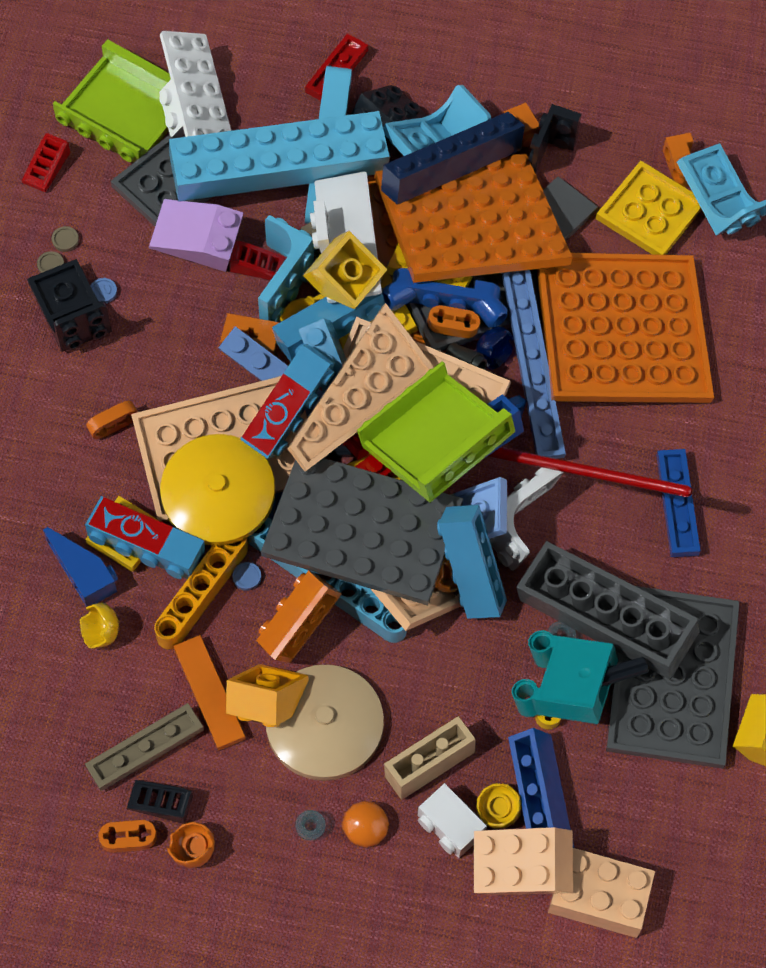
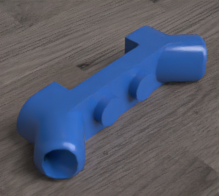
[382,268,508,328]

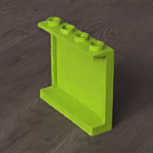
[53,39,171,162]
[357,361,515,503]

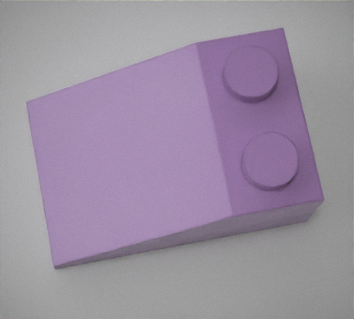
[149,199,243,272]

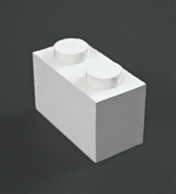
[417,783,487,858]

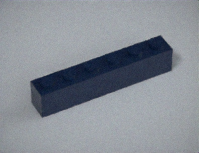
[381,112,525,205]

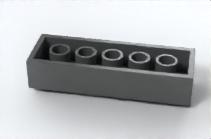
[516,541,700,680]

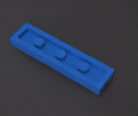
[656,449,700,557]

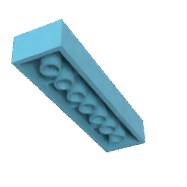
[169,111,390,202]

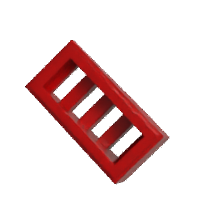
[22,133,71,193]
[229,240,287,280]

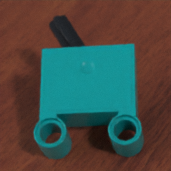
[511,630,649,724]

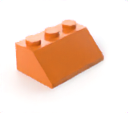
[256,570,342,663]

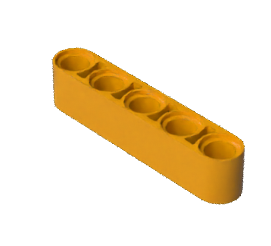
[154,538,248,649]

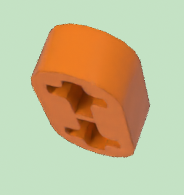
[427,305,480,338]
[86,400,138,439]
[98,820,157,853]

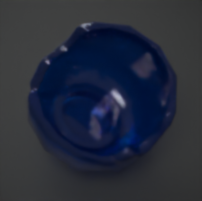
[476,327,514,370]

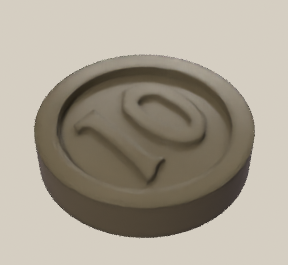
[52,226,79,252]
[37,251,64,273]

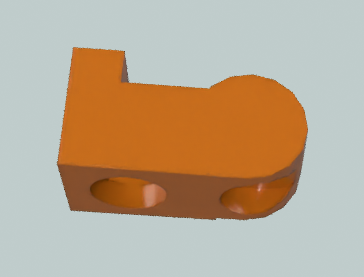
[663,132,694,187]

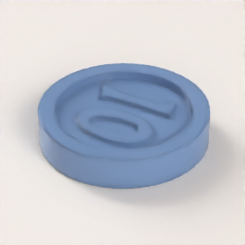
[91,278,117,304]
[232,562,261,591]

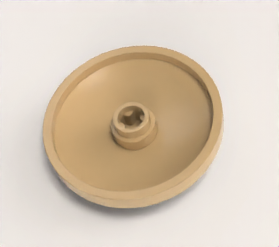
[266,665,384,781]

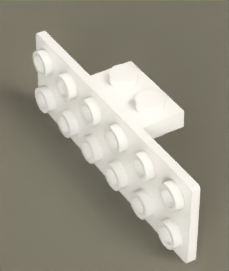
[159,31,231,138]
[310,172,382,303]

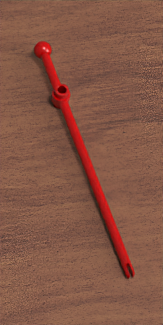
[488,447,692,497]

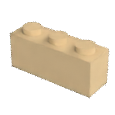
[384,716,475,800]

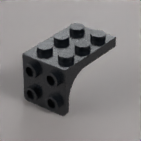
[27,259,112,352]

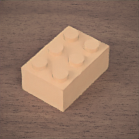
[474,827,573,895]
[548,848,655,938]

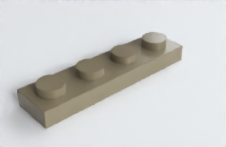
[85,703,204,791]

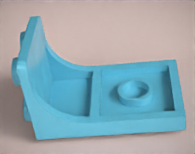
[383,85,491,156]
[677,143,766,236]
[258,215,314,322]

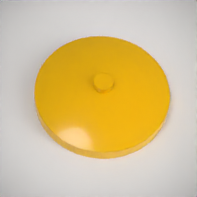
[160,434,275,546]

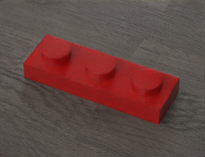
[305,33,368,101]

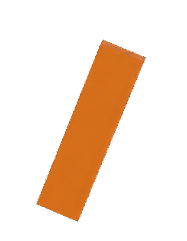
[173,635,245,751]

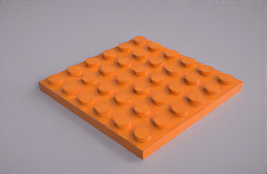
[374,154,572,283]
[536,253,714,403]

